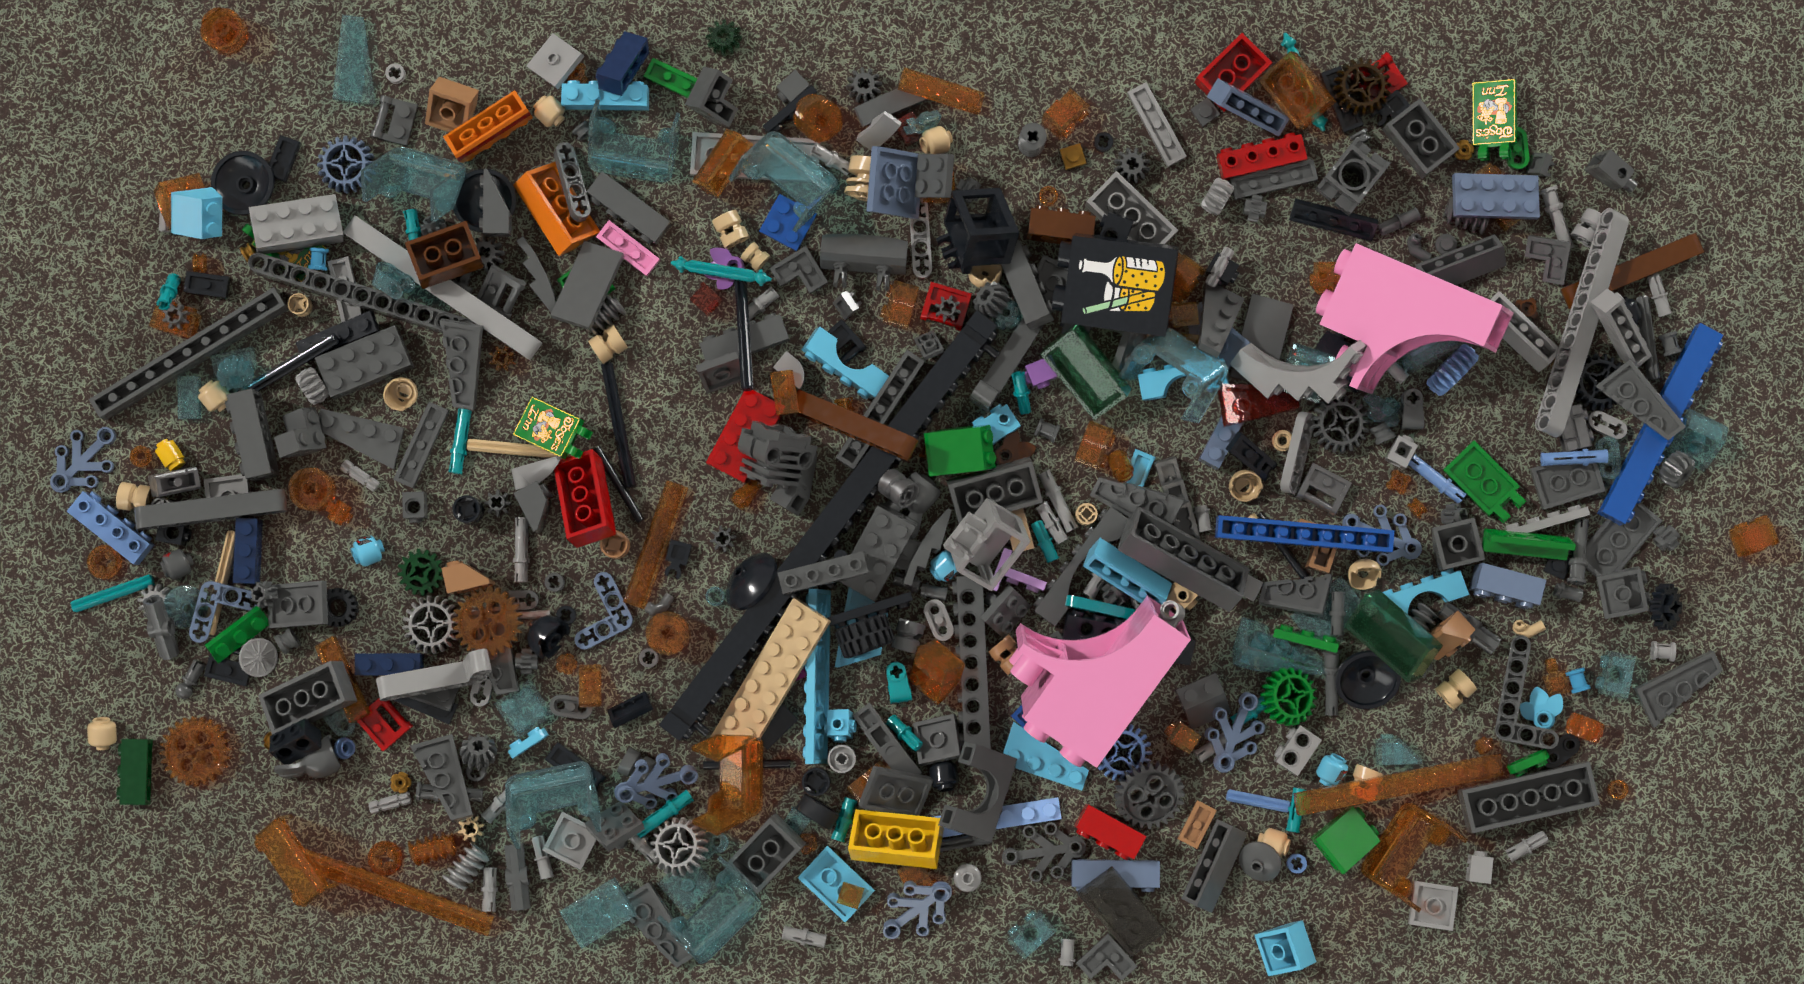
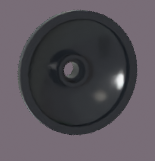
[211,151,275,215]
[452,169,517,233]
[726,552,777,610]
[1335,650,1401,709]

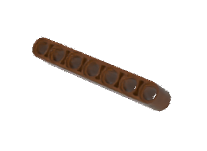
[1560,233,1705,309]
[788,390,919,461]

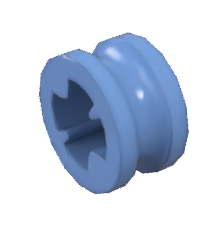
[1286,854,1307,874]

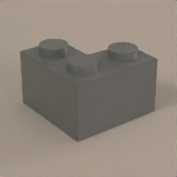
[685,67,738,128]
[274,407,327,458]

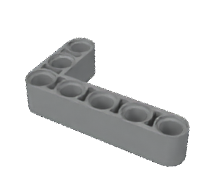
[376,649,492,701]

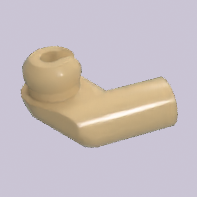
[1513,620,1546,638]

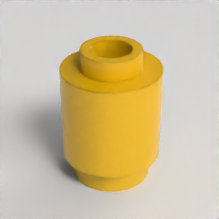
[155,439,185,471]

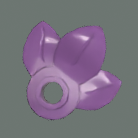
[703,248,745,290]

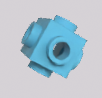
[824,709,856,743]

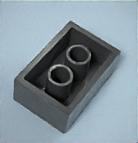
[1382,98,1460,179]
[726,813,807,894]

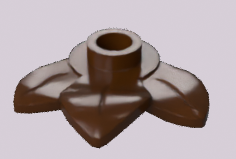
[995,432,1036,465]

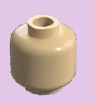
[533,95,565,127]
[919,126,953,154]
[198,380,230,412]
[87,717,117,750]
[1258,828,1291,858]

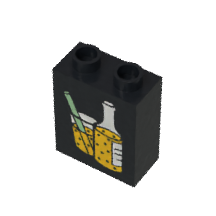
[1052,233,1179,337]

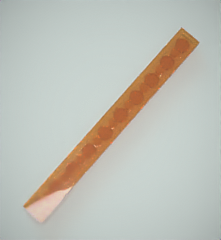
[1293,754,1504,816]
[285,843,494,936]

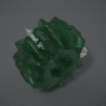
[706,19,742,56]

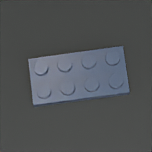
[1452,173,1540,220]

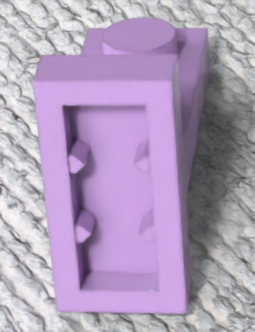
[993,548,1047,593]

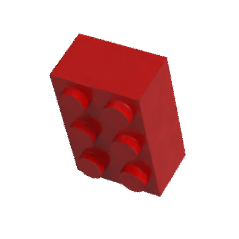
[1194,33,1273,112]
[1074,803,1147,861]

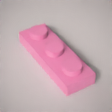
[596,220,660,276]

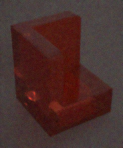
[897,111,923,147]
[690,282,723,317]

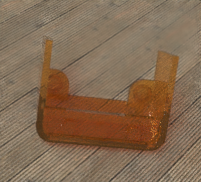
[692,734,763,836]
[1361,803,1468,912]
[254,814,339,908]

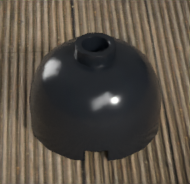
[527,615,570,659]

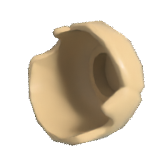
[968,264,1003,289]
[383,377,418,411]
[1229,469,1263,502]
[1348,558,1381,590]

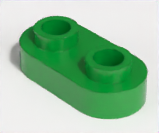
[1506,127,1530,170]
[1506,749,1550,777]

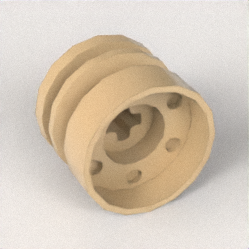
[844,155,871,202]

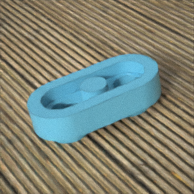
[508,727,549,759]

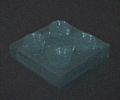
[494,679,554,739]

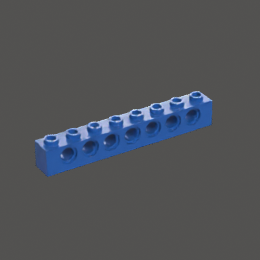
[1215,515,1395,553]

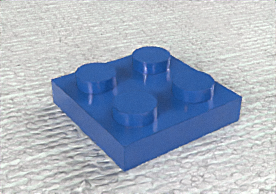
[759,194,817,251]

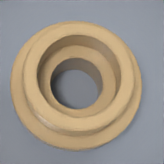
[1272,430,1292,452]

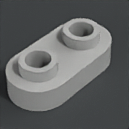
[924,599,954,641]

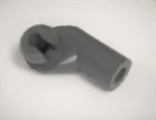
[644,592,675,617]

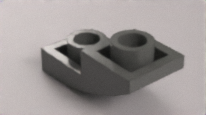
[914,330,945,360]

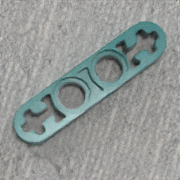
[1065,595,1136,619]

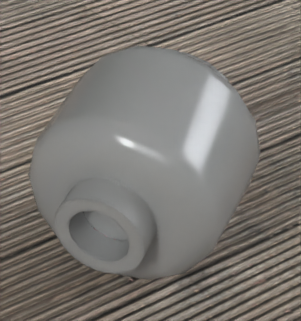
[953,863,982,892]

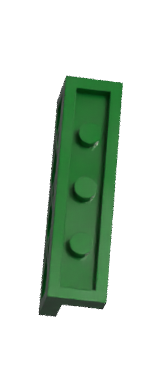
[1481,528,1576,560]

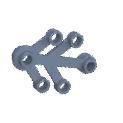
[50,427,116,493]
[1342,505,1422,566]
[1205,692,1265,773]
[614,753,698,809]
[883,881,952,939]

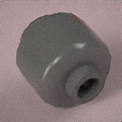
[159,549,194,580]

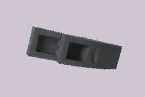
[852,702,922,775]

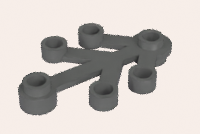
[1002,822,1086,882]

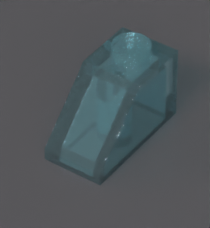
[1375,734,1422,765]

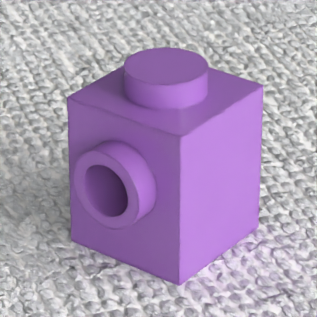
[1025,357,1057,389]

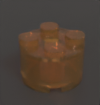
[200,7,249,55]
[793,94,843,143]
[1172,253,1206,304]
[288,467,337,512]
[1728,515,1780,558]
[646,612,691,655]

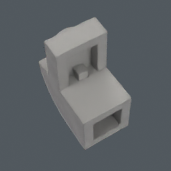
[773,351,805,402]

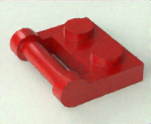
[1351,52,1408,101]
[920,282,972,331]
[355,698,413,752]

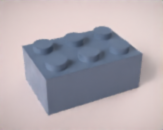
[1468,563,1546,609]

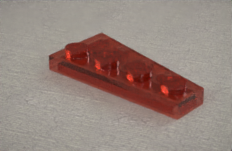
[1217,383,1299,427]

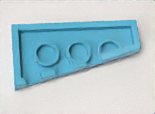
[1003,722,1089,791]

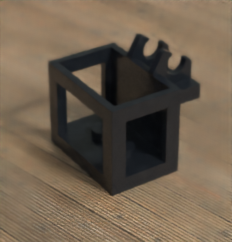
[936,188,1019,274]

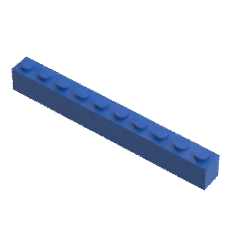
[1597,323,1723,526]

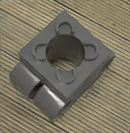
[1315,137,1391,216]
[738,421,818,489]

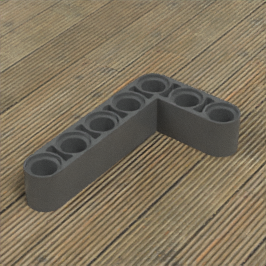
[970,318,1044,412]
[1494,635,1559,749]

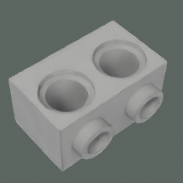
[1274,725,1322,776]

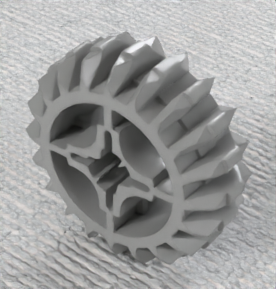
[402,596,462,654]
[650,817,708,877]

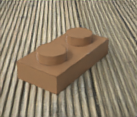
[1177,800,1217,849]

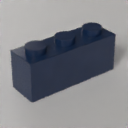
[596,31,649,96]
[233,518,263,584]
[355,653,424,676]

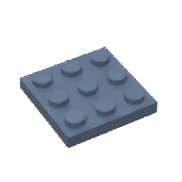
[867,146,920,219]

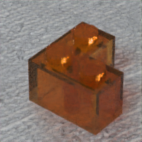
[1041,88,1090,140]

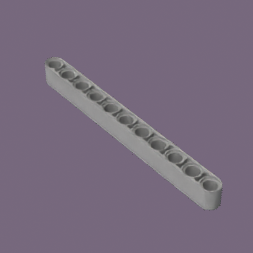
[1535,208,1629,437]
[343,215,542,361]

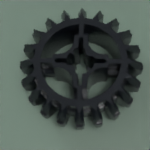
[1576,353,1622,411]

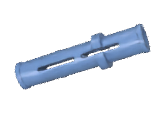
[1540,449,1608,466]
[1408,454,1467,503]

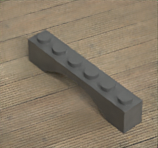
[1033,507,1128,627]

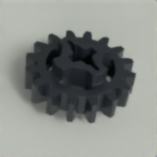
[1649,583,1682,630]

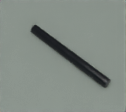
[594,446,645,523]
[1257,512,1310,579]
[703,759,790,770]

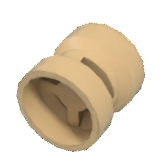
[740,242,770,272]
[287,293,313,317]
[1075,503,1098,526]

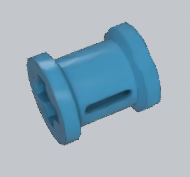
[308,247,329,271]
[1565,667,1591,694]

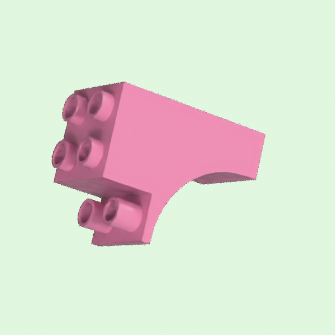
[1316,243,1514,394]
[1009,595,1191,768]

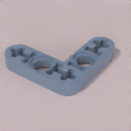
[574,572,633,650]
[189,581,261,643]

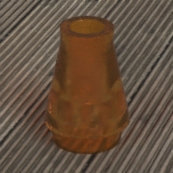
[730,479,762,510]

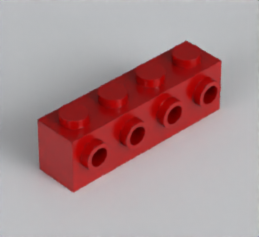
[1216,133,1308,181]

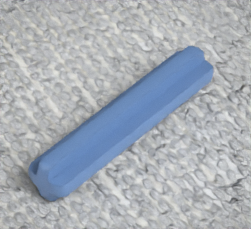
[1226,789,1290,813]

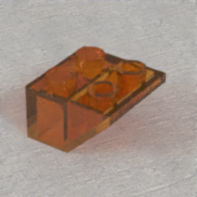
[909,639,965,705]

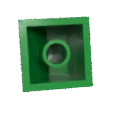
[924,425,996,476]
[1310,806,1380,875]

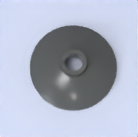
[1239,841,1281,881]

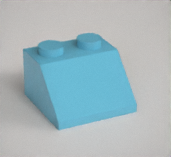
[171,187,222,239]
[1255,920,1317,976]

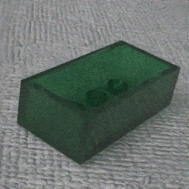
[1040,325,1132,421]
[1344,590,1443,683]

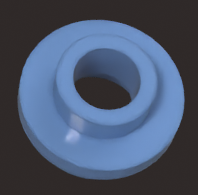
[334,737,355,759]

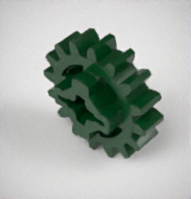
[397,549,444,596]

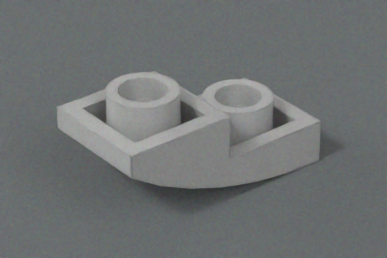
[856,111,902,151]

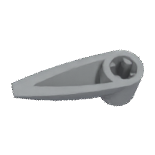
[511,456,561,491]

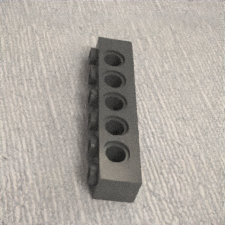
[836,350,925,471]

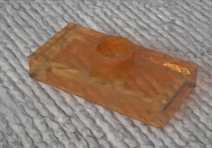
[770,370,800,416]
[579,664,602,707]

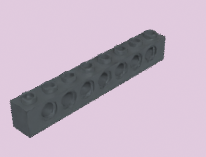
[952,576,991,749]

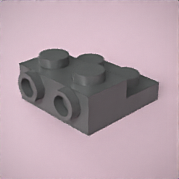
[1596,566,1651,619]

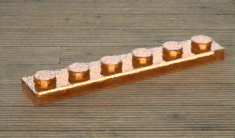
[623,480,688,609]

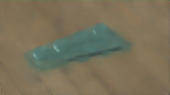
[332,15,376,105]

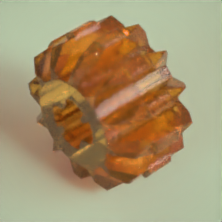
[1565,712,1605,743]

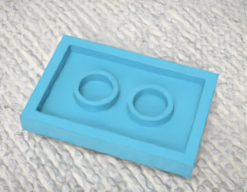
[798,845,875,922]

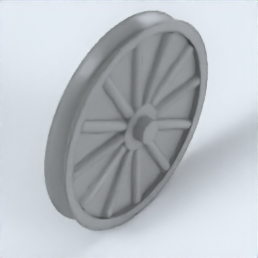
[239,638,278,677]

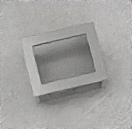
[943,498,1030,591]

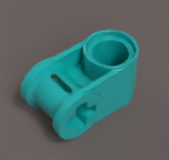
[886,662,912,704]

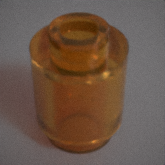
[1107,450,1134,482]

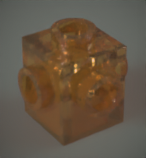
[1310,262,1341,295]

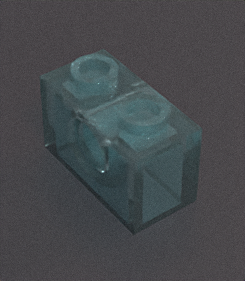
[1595,651,1636,699]
[1006,910,1057,959]

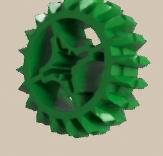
[1260,667,1318,726]

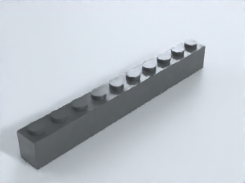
[88,287,289,420]

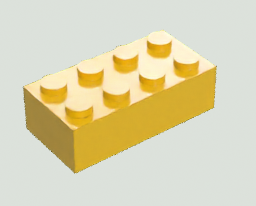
[848,809,944,869]

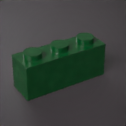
[116,739,153,805]

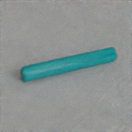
[70,574,155,612]

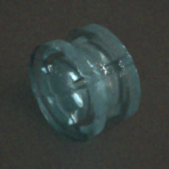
[705,587,725,606]

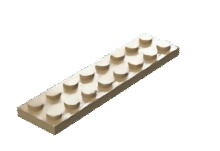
[707,597,831,767]

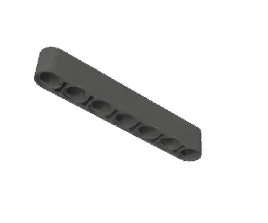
[134,489,288,530]

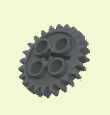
[1114,760,1185,829]

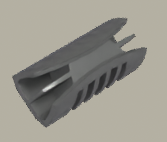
[820,234,908,291]

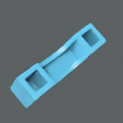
[801,327,889,399]
[1138,356,1229,401]
[1376,568,1469,623]

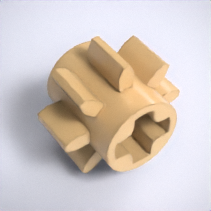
[458,816,485,842]

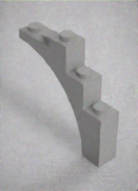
[1230,340,1366,404]

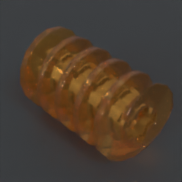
[408,829,456,866]

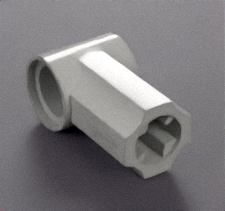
[1159,600,1185,628]

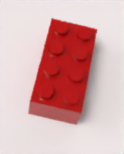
[706,390,786,484]
[554,449,617,548]

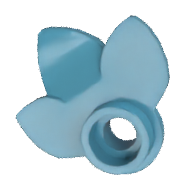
[1520,687,1563,729]

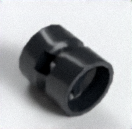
[452,495,484,525]
[802,767,831,796]

